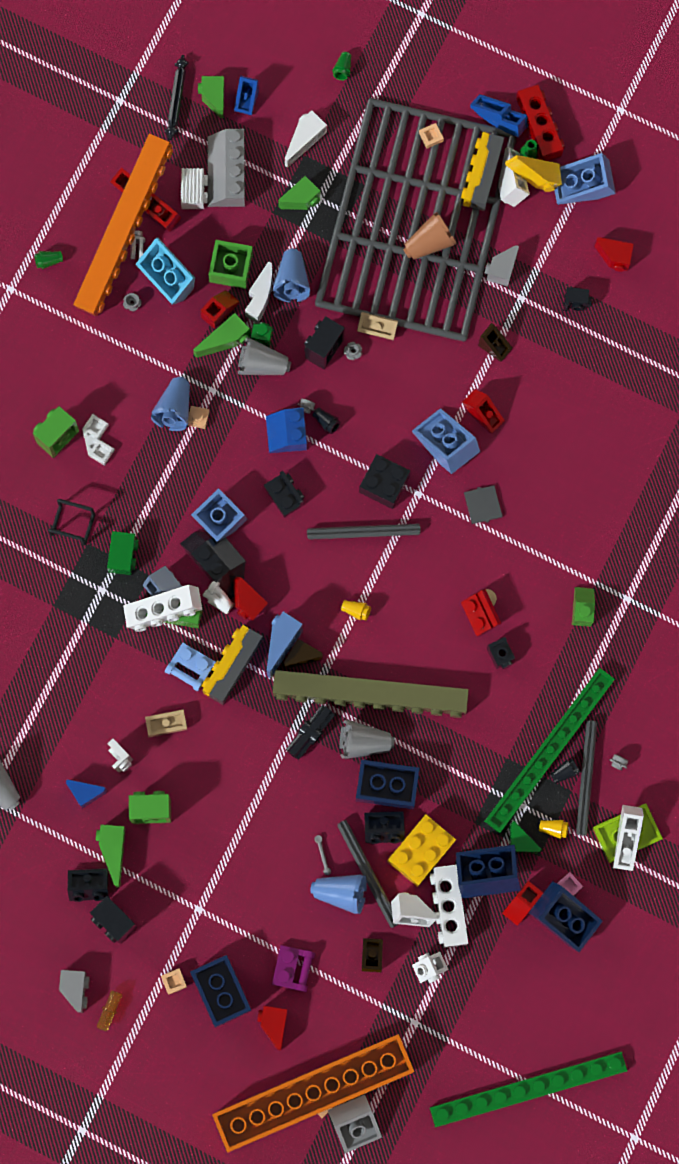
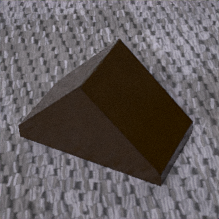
[478,323,512,362]
[284,639,323,669]

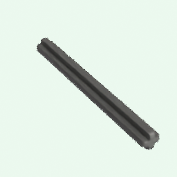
[307,524,421,539]
[576,720,597,836]
[337,820,399,928]

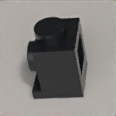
[563,287,592,311]
[486,637,515,669]

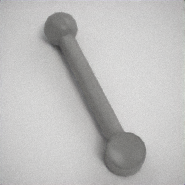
[315,835,331,875]

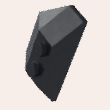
[180,532,246,600]

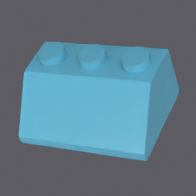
[136,238,195,304]

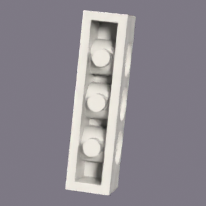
[123,585,202,632]
[430,865,468,948]

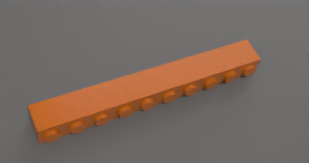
[73,134,173,316]

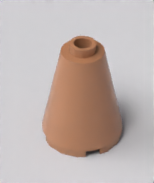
[403,212,457,260]

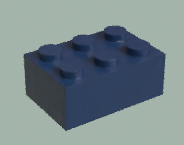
[355,760,419,809]
[456,845,521,899]
[529,881,603,952]
[190,955,252,1028]

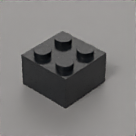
[304,316,345,370]
[359,454,411,509]
[90,896,137,944]

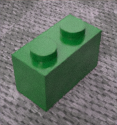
[107,531,139,575]

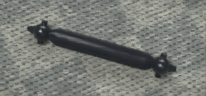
[164,55,189,140]

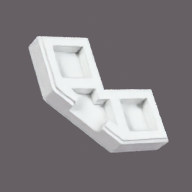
[82,414,115,466]

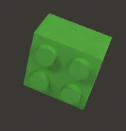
[209,240,253,289]
[33,406,79,458]
[129,791,171,824]

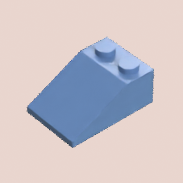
[554,153,616,205]
[412,408,480,474]
[267,612,303,679]

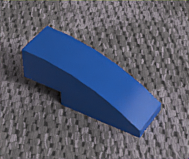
[470,94,528,137]

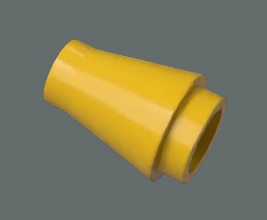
[341,600,371,621]
[539,820,569,839]

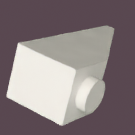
[285,110,327,168]
[498,147,530,207]
[613,805,644,871]

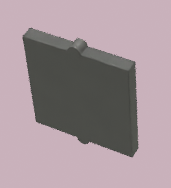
[464,486,502,524]

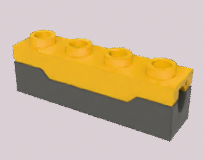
[461,132,504,211]
[202,625,263,705]

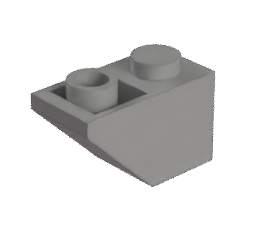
[59,970,90,1013]

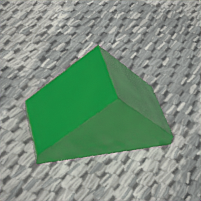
[509,821,542,854]

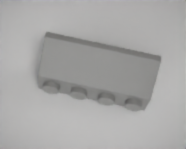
[208,129,245,207]

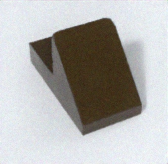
[361,938,383,973]

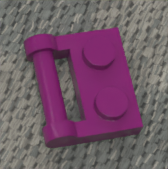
[272,945,315,992]

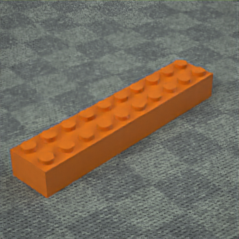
[212,1034,414,1153]

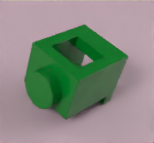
[251,322,273,348]

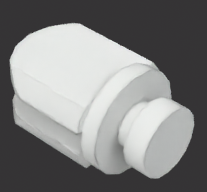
[131,231,145,260]

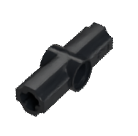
[286,704,335,761]

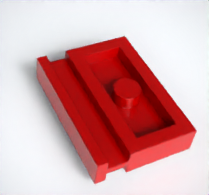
[461,589,502,636]

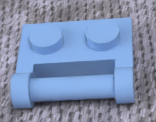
[165,643,216,691]

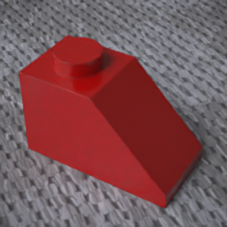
[594,237,634,272]
[462,389,505,433]
[234,577,268,620]
[257,1006,287,1050]

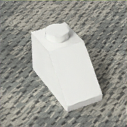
[391,892,437,927]

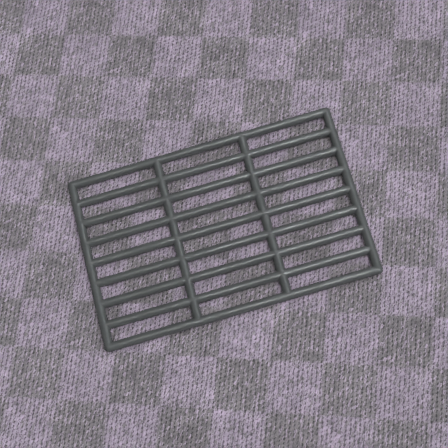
[315,98,516,342]

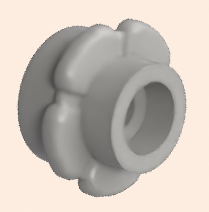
[123,293,141,311]
[344,342,362,360]
[297,398,315,414]
[610,754,628,770]

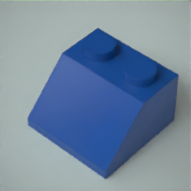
[266,408,307,453]

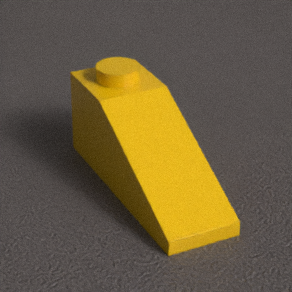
[505,155,562,192]

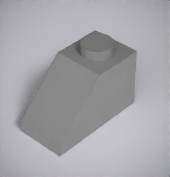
[485,245,519,286]

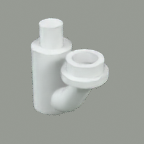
[203,581,234,614]

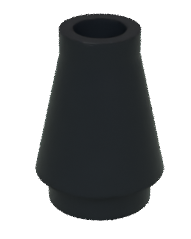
[312,408,341,434]
[550,759,580,784]

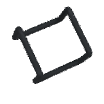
[48,499,95,545]

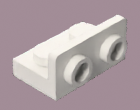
[107,739,133,773]

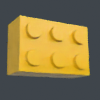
[387,815,456,887]

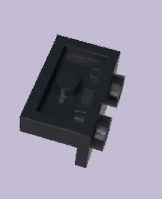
[264,471,304,518]
[364,812,405,844]
[67,868,109,902]

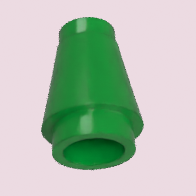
[332,52,352,80]
[520,139,538,159]
[34,251,63,270]

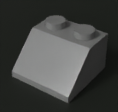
[328,1095,382,1153]

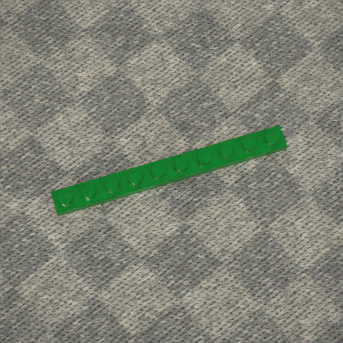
[484,668,615,833]
[430,1052,627,1128]

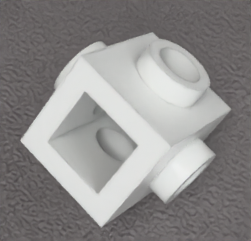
[412,952,448,983]

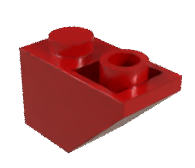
[200,290,240,329]
[502,881,543,926]

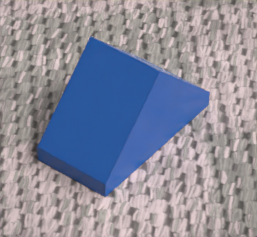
[234,76,259,115]
[66,779,107,809]

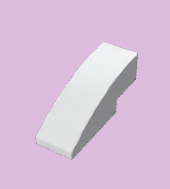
[245,262,272,324]

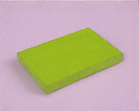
[593,803,663,863]

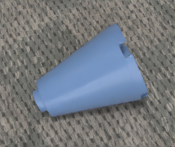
[273,248,310,302]
[151,377,190,431]
[311,874,367,914]

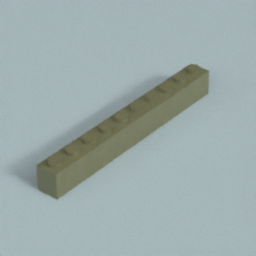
[273,670,468,718]

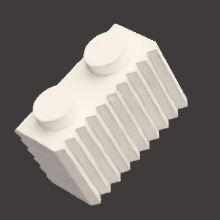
[181,168,208,209]

